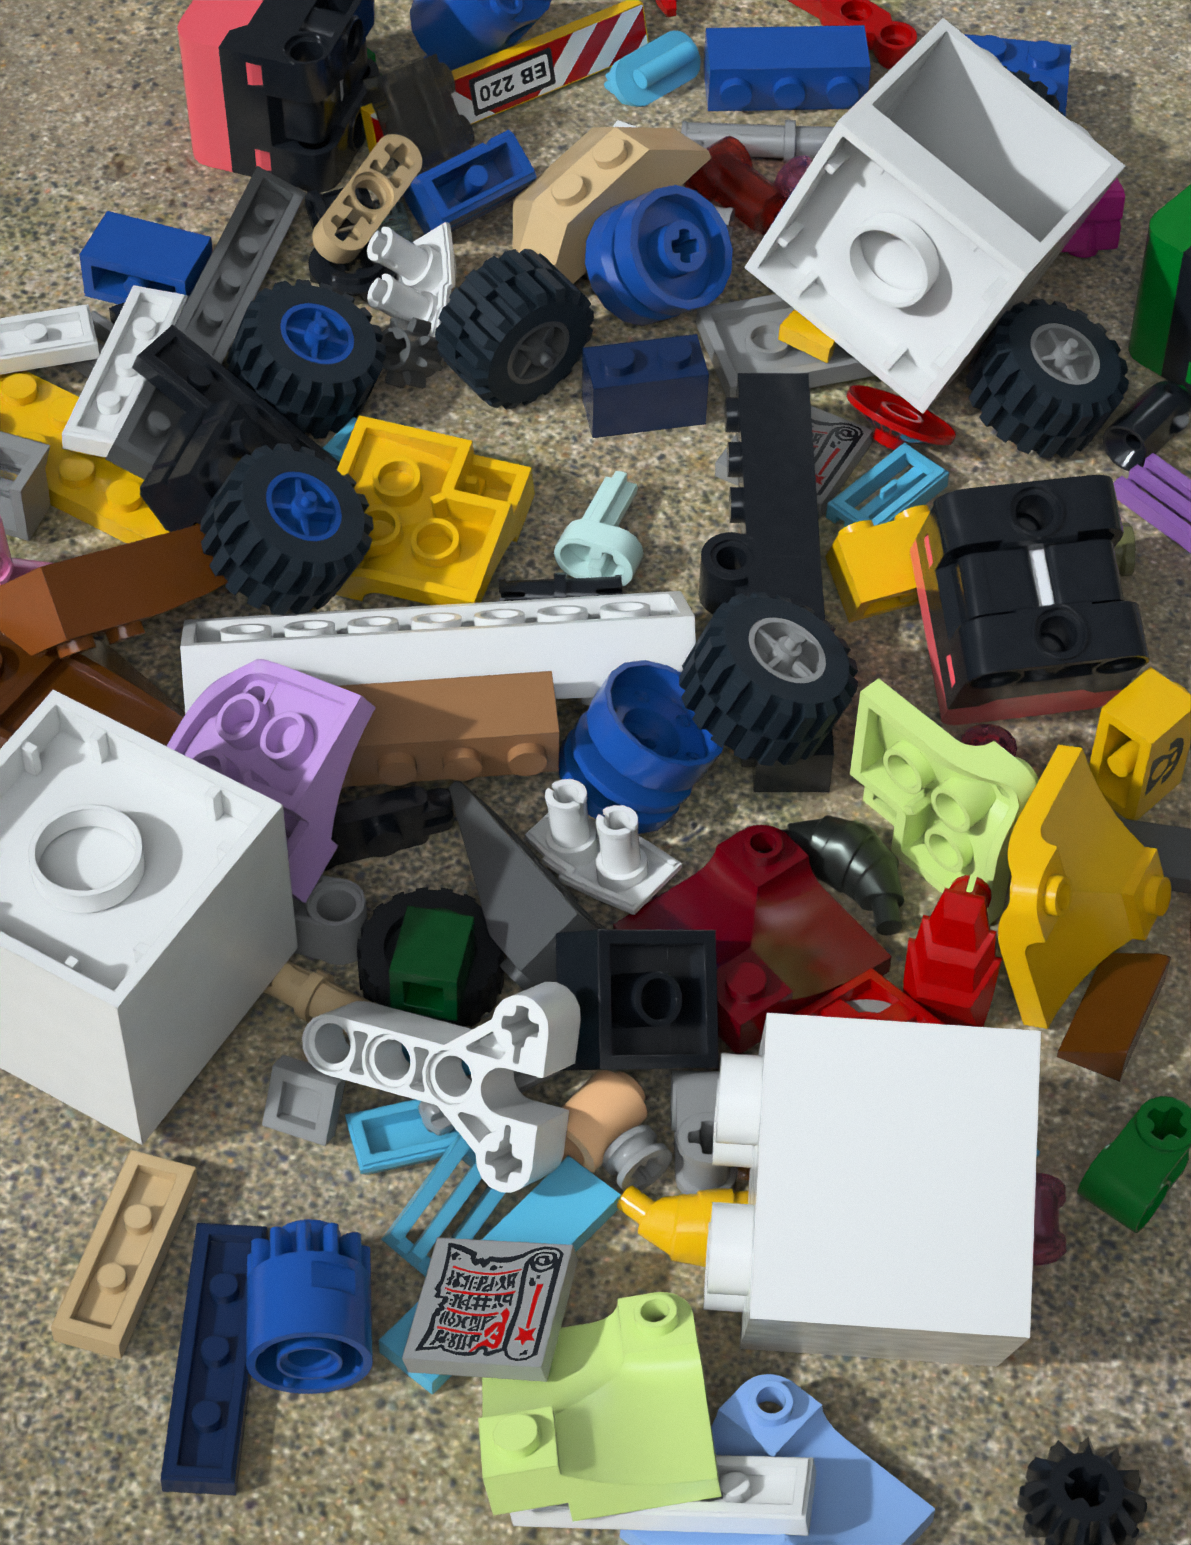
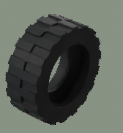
[357,887,504,1027]

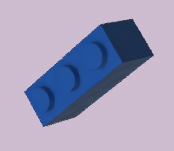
[703,25,871,111]

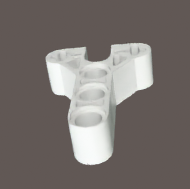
[302,982,581,1193]

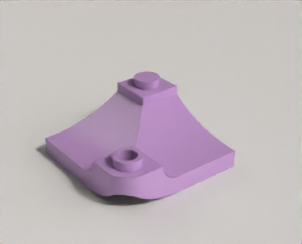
[167,659,376,903]

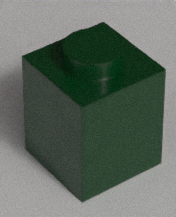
[389,906,475,1021]

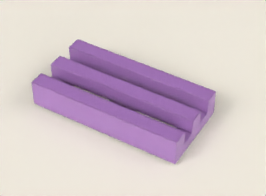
[1114,453,1191,553]

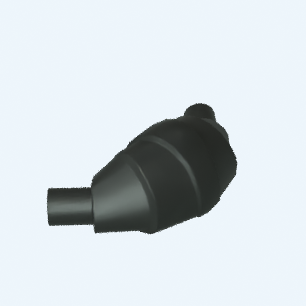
[759,815,904,936]

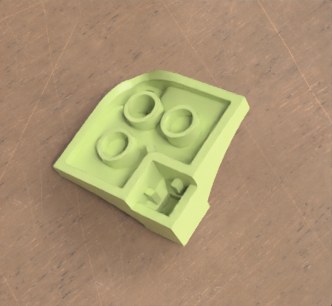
[850,678,1039,925]
[478,1292,722,1522]

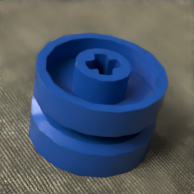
[585,185,733,326]

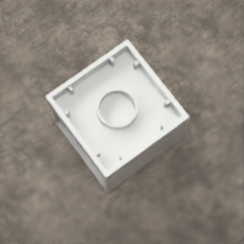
[744,18,1125,414]
[0,690,298,1145]
[703,1013,1041,1366]

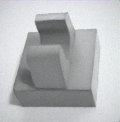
[262,1055,346,1146]

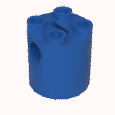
[410,0,551,71]

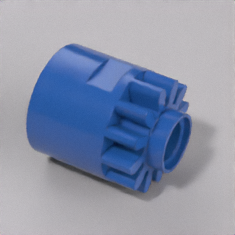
[246,1219,373,1394]

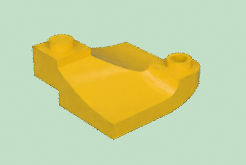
[336,415,535,605]
[998,744,1171,1029]

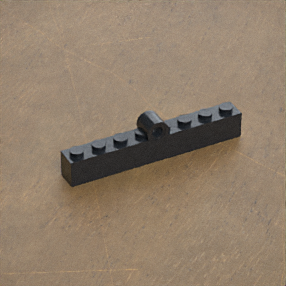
[698,373,834,792]

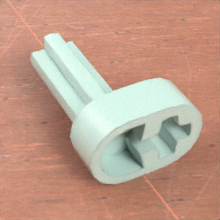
[554,471,644,586]

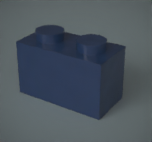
[582,334,709,438]

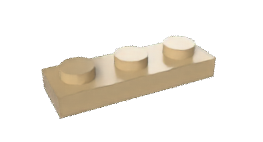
[51,1150,198,1359]

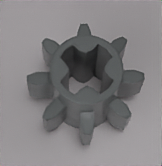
[380,317,443,389]

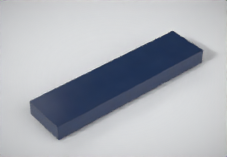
[160,1223,269,1496]

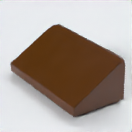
[1057,953,1171,1082]

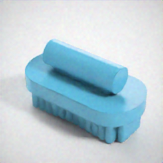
[604,30,701,107]

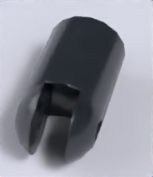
[1103,381,1191,471]

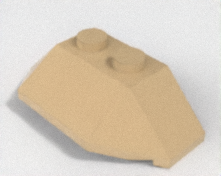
[513,127,712,284]

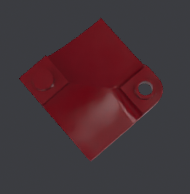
[613,825,892,1054]

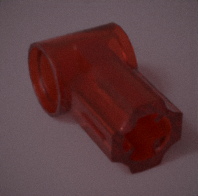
[683,136,789,235]

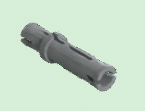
[681,120,834,164]

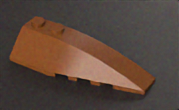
[0,524,228,659]

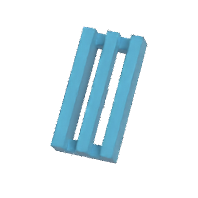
[826,442,949,527]
[381,1135,505,1277]

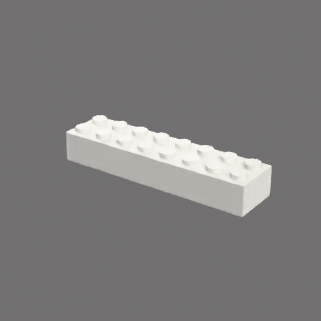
[180,591,696,714]

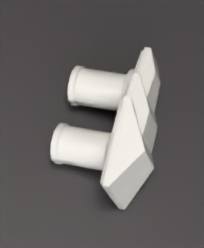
[367,222,457,337]
[525,779,682,915]

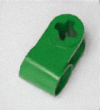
[1077,1096,1191,1233]

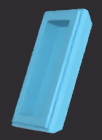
[345,1099,460,1175]

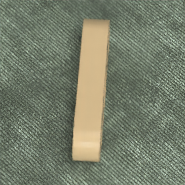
[312,134,422,264]

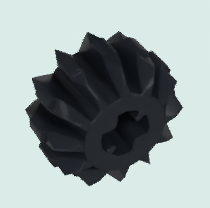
[1017,1437,1147,1545]

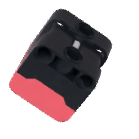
[177,0,381,193]
[910,475,1150,725]

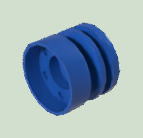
[559,660,724,834]

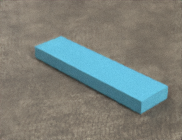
[379,1155,621,1395]

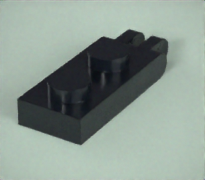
[324,786,454,871]

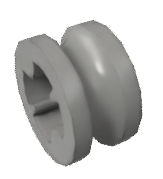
[602,1125,672,1191]

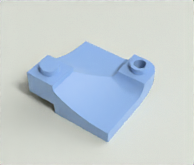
[619,1374,935,1545]

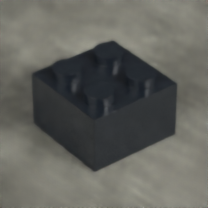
[556,929,719,1071]

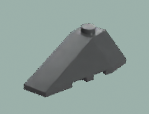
[449,781,606,990]

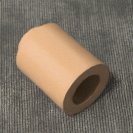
[561,1070,648,1173]

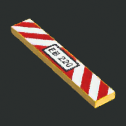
[360,0,649,154]

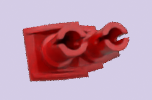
[903,875,1002,1027]

